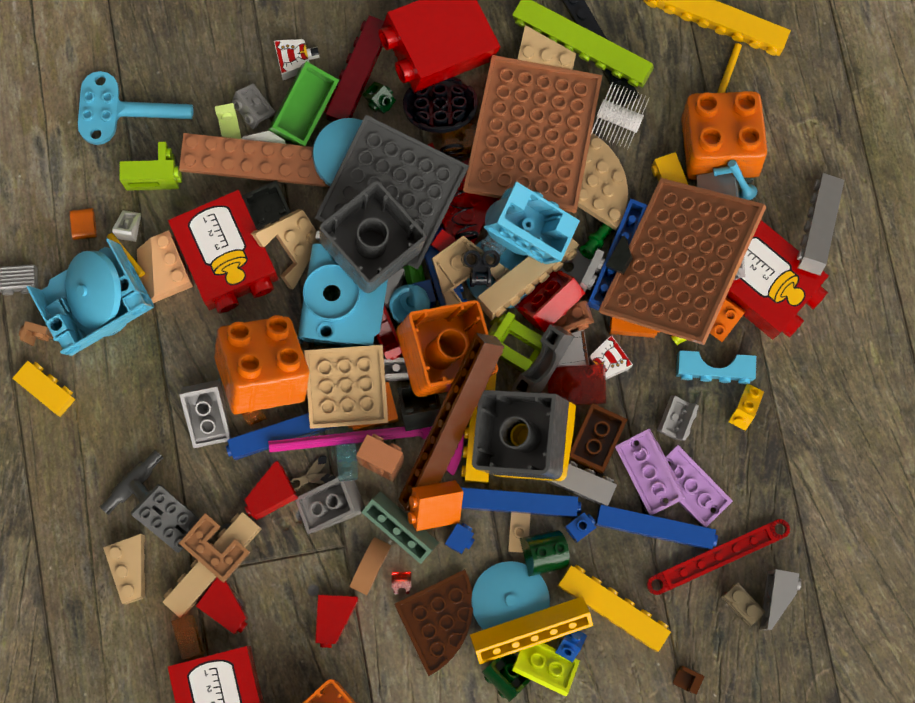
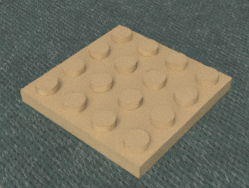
[304,345,388,429]

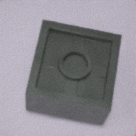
[242,181,291,230]
[397,385,441,431]

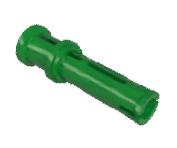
[579,223,613,259]

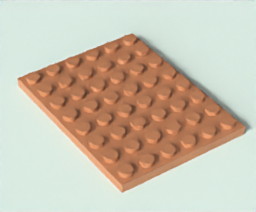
[463,55,602,213]
[599,178,766,345]

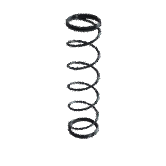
[440,144,479,240]

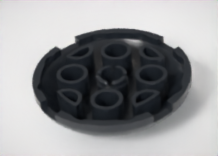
[403,77,478,133]

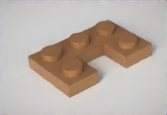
[179,513,251,583]

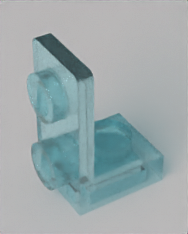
[336,443,358,481]

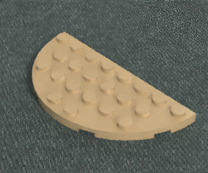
[578,133,628,231]

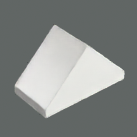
[112,210,141,242]

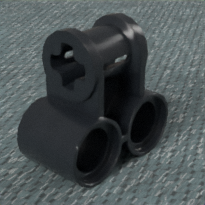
[461,250,500,287]

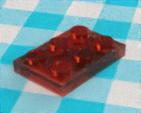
[548,364,606,405]

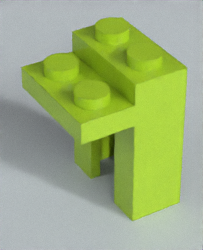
[120,142,182,191]
[488,312,542,373]

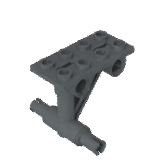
[100,450,200,553]

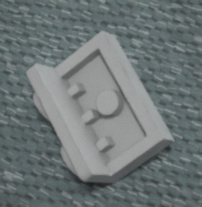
[657,395,699,441]

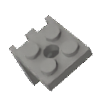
[560,249,605,296]

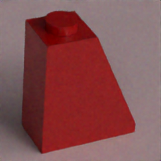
[244,461,298,520]
[196,578,248,634]
[315,595,359,648]

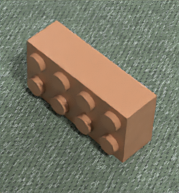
[356,434,404,482]

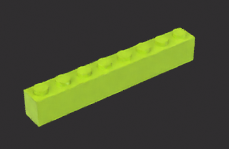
[512,0,654,88]

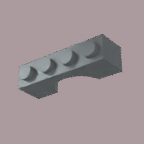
[511,324,575,393]

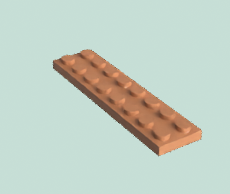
[179,133,330,187]

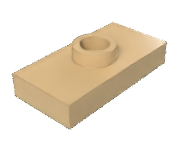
[508,512,531,553]

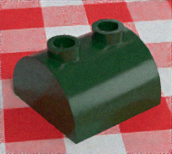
[520,530,570,577]
[482,653,531,702]

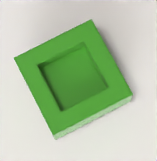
[403,265,425,284]

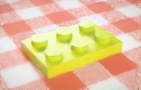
[512,643,580,696]

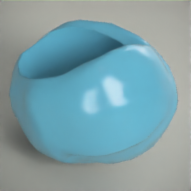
[389,284,430,323]

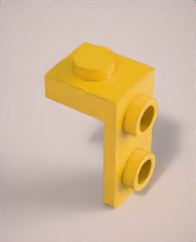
[728,384,764,431]

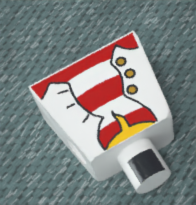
[274,39,320,80]
[584,335,633,381]

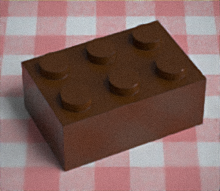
[569,403,628,475]

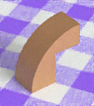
[349,537,392,595]

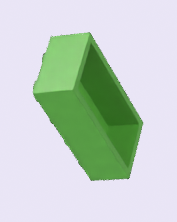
[268,61,339,146]

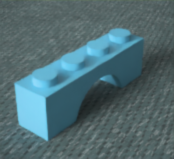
[676,351,756,384]

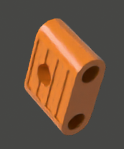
[70,208,97,240]

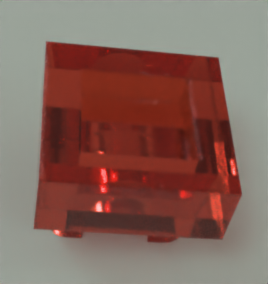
[391,572,412,594]

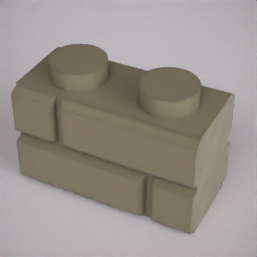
[721,583,765,626]

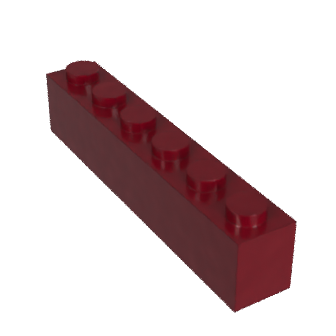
[324,15,384,122]

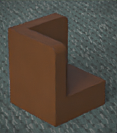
[673,666,705,695]

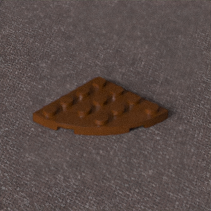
[394,569,473,676]

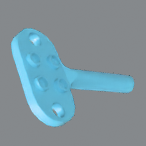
[78,71,193,145]

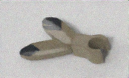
[291,456,336,490]

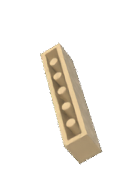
[477,238,579,320]
[163,512,262,618]

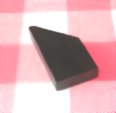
[606,236,633,275]

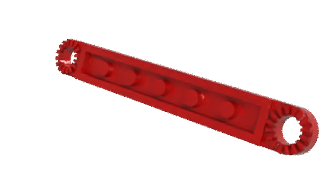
[647,519,790,595]

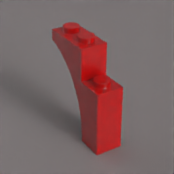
[376,305,402,360]

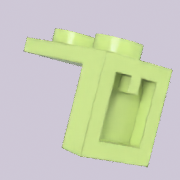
[215,103,242,139]

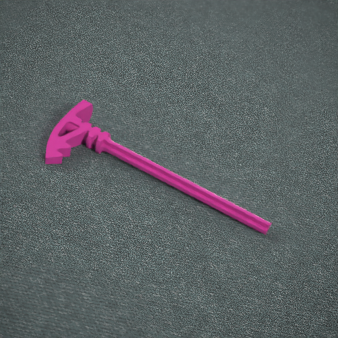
[268,426,463,476]

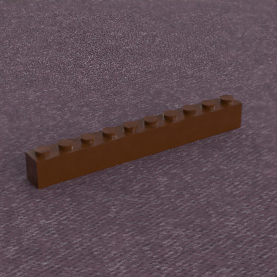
[398,333,504,511]

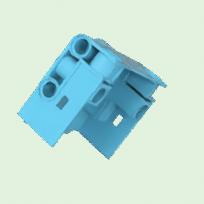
[26,238,154,356]
[297,243,388,348]

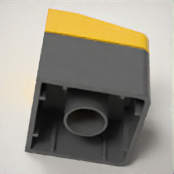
[472,390,576,481]

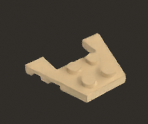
[251,209,319,289]
[431,236,510,305]

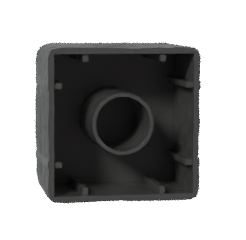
[319,181,426,293]

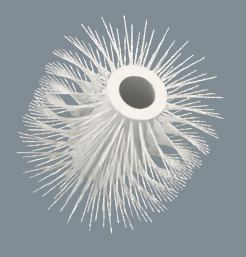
[591,82,649,150]

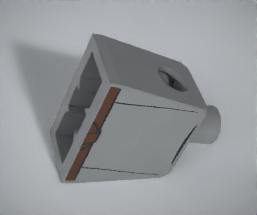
[557,330,589,369]

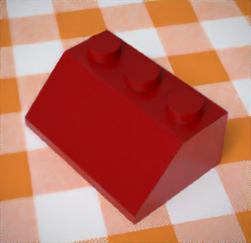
[515,270,585,333]

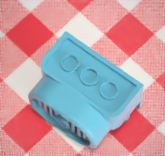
[484,182,580,264]

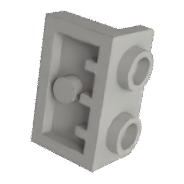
[232,84,275,129]

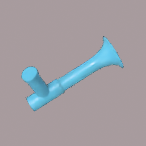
[713,160,757,200]

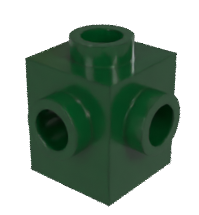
[362,81,396,114]

